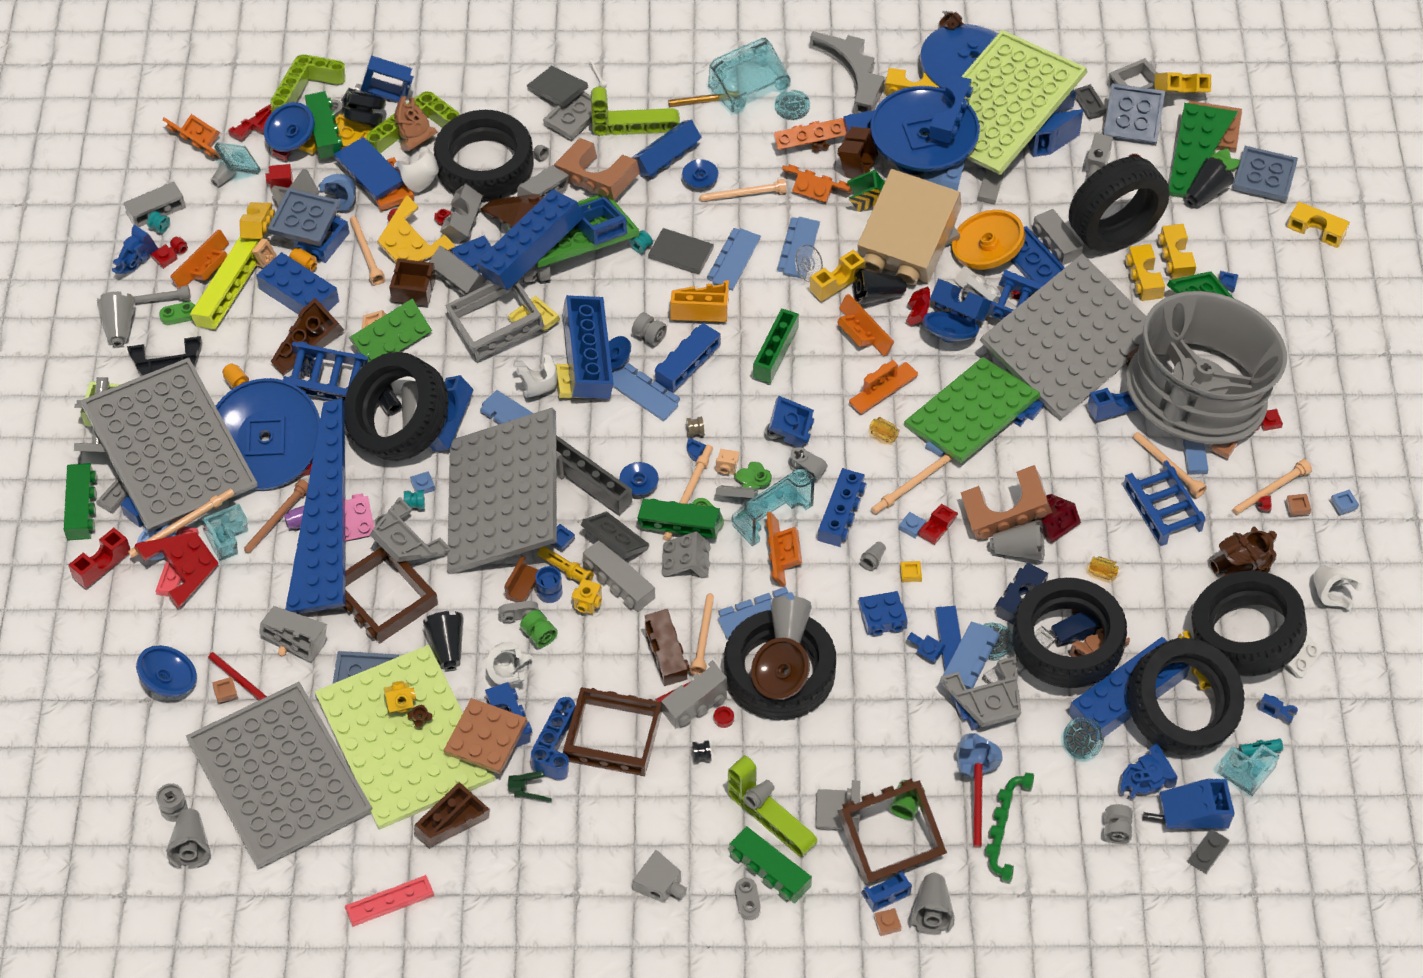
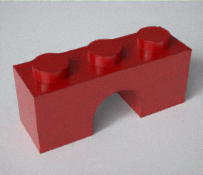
[68,528,131,589]

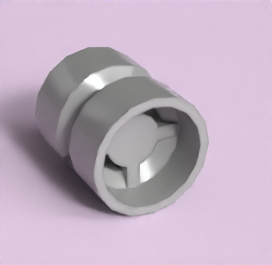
[524,264,551,282]
[632,312,667,346]
[156,783,188,822]
[1104,804,1133,844]

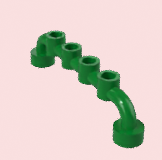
[986,772,1034,882]

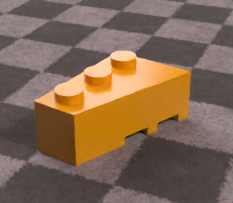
[670,280,729,322]

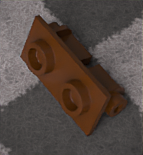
[939,11,965,30]

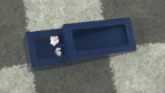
[1051,612,1102,644]

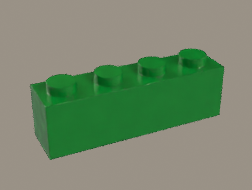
[304,91,343,159]
[753,308,799,384]
[63,463,97,541]
[637,498,722,539]
[730,826,812,904]

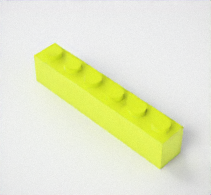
[190,237,261,330]

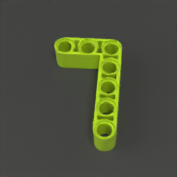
[270,54,346,113]
[591,87,680,135]
[366,91,459,153]
[728,755,818,857]

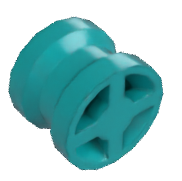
[147,211,170,233]
[630,230,653,254]

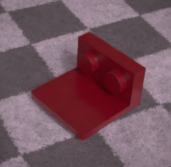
[1031,494,1081,543]

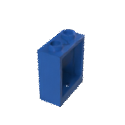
[360,55,414,102]
[575,197,627,245]
[293,216,350,263]

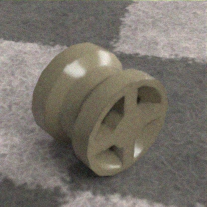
[686,416,705,438]

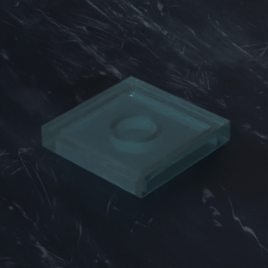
[214,142,261,175]

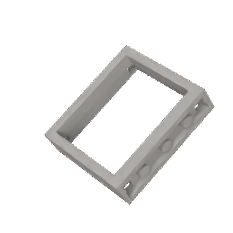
[445,281,545,361]

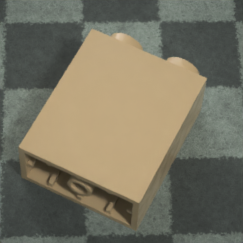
[857,169,962,285]

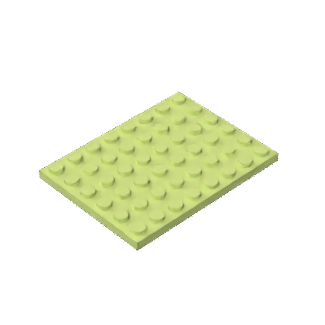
[920,30,1087,175]
[314,645,495,830]

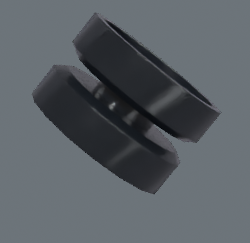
[344,91,387,124]

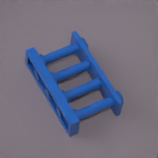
[987,270,1044,320]
[283,342,368,402]
[1123,460,1205,546]

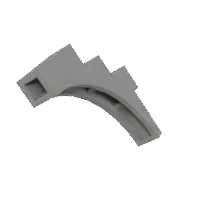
[810,31,885,114]

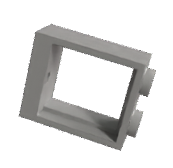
[1107,58,1157,89]

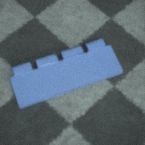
[777,217,820,279]
[707,228,761,291]
[612,362,680,422]
[480,390,533,424]
[718,587,794,640]
[940,621,1000,689]

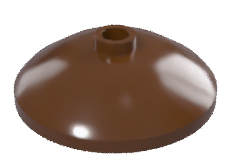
[751,638,810,700]

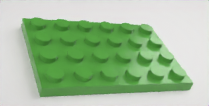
[507,195,639,268]
[904,357,1040,463]

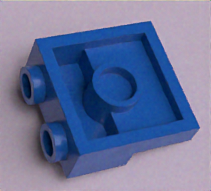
[768,396,814,447]
[858,591,908,636]

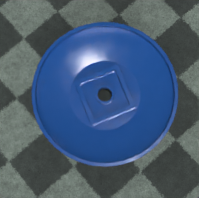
[920,24,999,89]
[871,86,980,172]
[216,378,320,490]

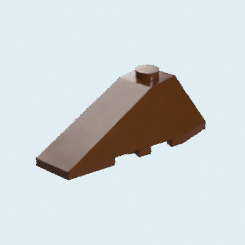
[481,194,544,228]
[271,298,344,376]

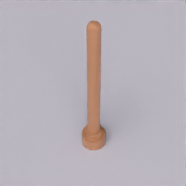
[244,479,308,553]

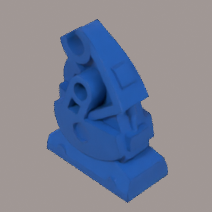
[112,225,159,274]
[1120,744,1178,800]

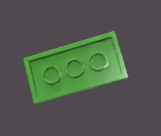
[349,298,432,362]

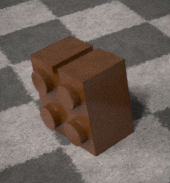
[838,126,879,178]
[389,259,436,306]

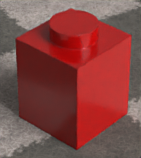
[266,164,293,189]

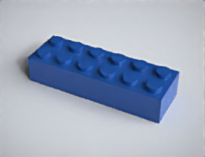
[475,189,584,291]
[563,295,614,399]
[1069,636,1190,743]

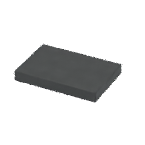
[527,65,588,107]
[648,228,714,274]
[581,511,649,559]

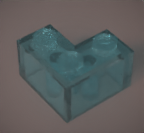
[202,504,248,561]
[1217,744,1279,796]

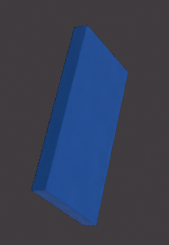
[334,137,405,201]
[1010,226,1065,285]

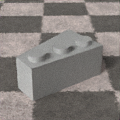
[661,660,727,729]

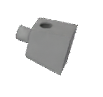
[1086,133,1113,177]
[632,850,687,903]

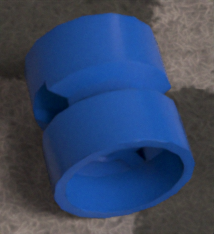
[535,566,563,603]

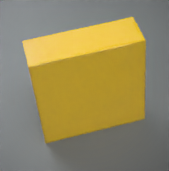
[900,561,922,582]

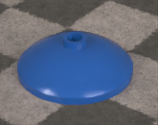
[264,102,315,152]
[923,311,979,343]
[136,645,197,697]

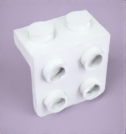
[1275,625,1321,678]

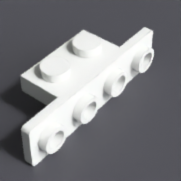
[955,266,1016,310]

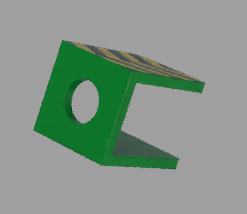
[847,170,885,212]

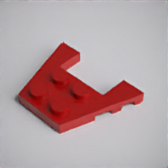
[228,104,291,161]
[134,532,219,609]

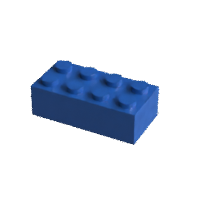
[256,252,339,314]

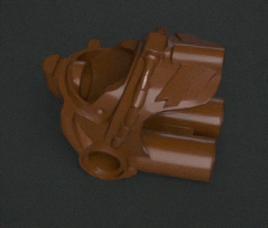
[1210,527,1277,577]

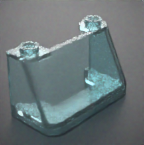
[708,38,791,112]
[732,469,815,546]

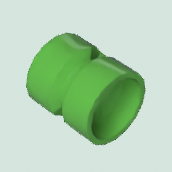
[520,609,558,648]
[889,780,925,820]

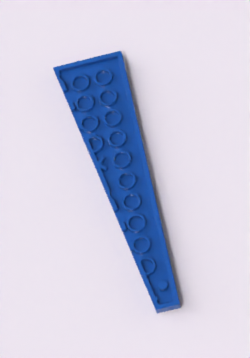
[285,399,345,614]

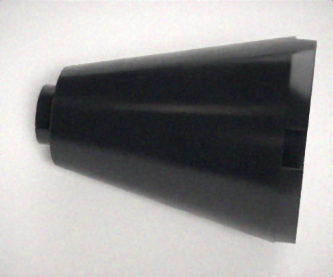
[1185,157,1234,207]
[853,267,907,305]
[423,611,464,670]

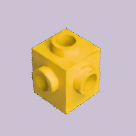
[572,579,602,615]
[384,681,416,713]

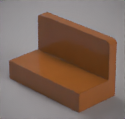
[504,556,539,603]

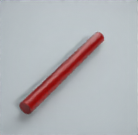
[208,652,267,700]
[973,763,983,848]

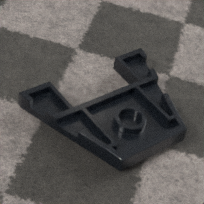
[127,336,202,376]

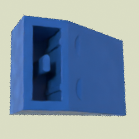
[1028,109,1083,157]
[1159,779,1235,829]

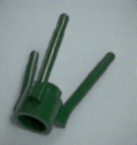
[508,770,552,802]

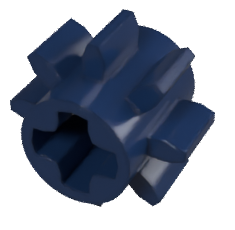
[300,354,315,378]

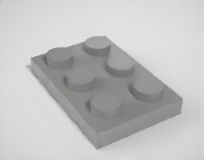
[543,91,592,140]

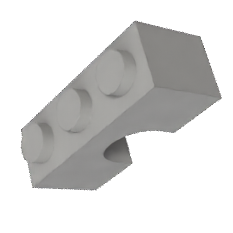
[440,184,483,244]

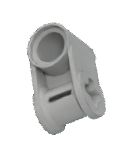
[790,447,828,482]

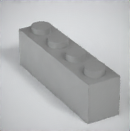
[583,540,655,612]

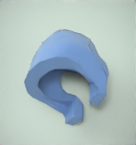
[318,174,356,211]
[957,733,1003,778]

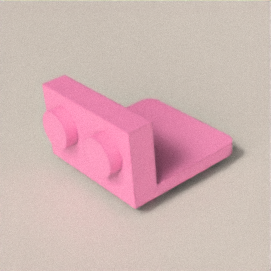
[345,493,374,541]

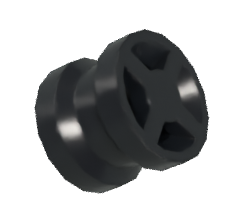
[692,740,711,763]

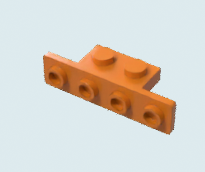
[162,114,223,158]
[774,118,846,150]
[782,164,852,203]
[170,230,229,288]
[837,294,894,356]
[849,360,918,414]
[765,512,802,587]

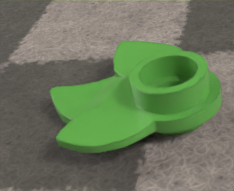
[1212,148,1241,171]
[734,462,772,489]

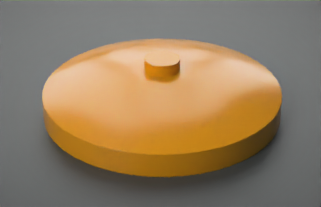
[952,210,1025,270]

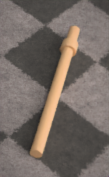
[663,445,713,541]
[871,454,953,514]
[128,488,235,558]

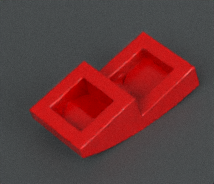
[906,286,930,326]
[918,503,958,545]

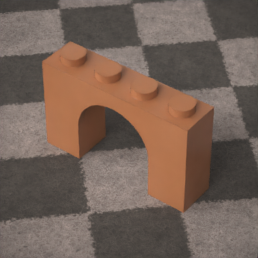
[554,138,640,200]
[960,465,1052,540]

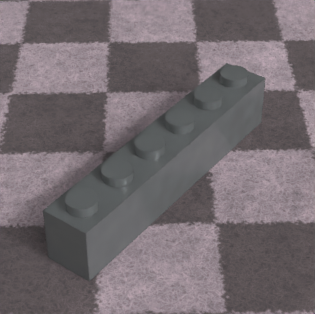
[556,435,632,515]

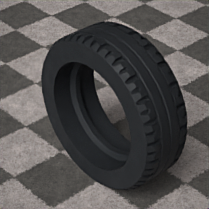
[434,110,534,202]
[1069,157,1170,252]
[344,352,449,461]
[1191,571,1307,676]
[1012,578,1127,688]
[724,610,836,720]
[1127,638,1245,755]

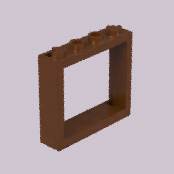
[343,547,438,644]
[563,687,662,777]
[837,778,947,884]

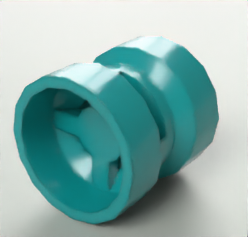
[404,490,425,510]

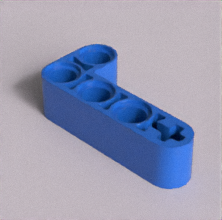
[531,697,575,780]

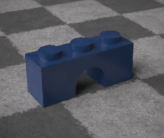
[996,562,1048,625]

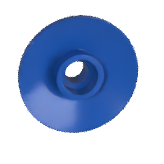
[682,159,718,188]
[609,336,631,370]
[619,462,659,495]

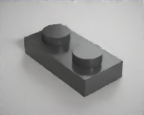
[1075,84,1106,118]
[1188,829,1229,874]

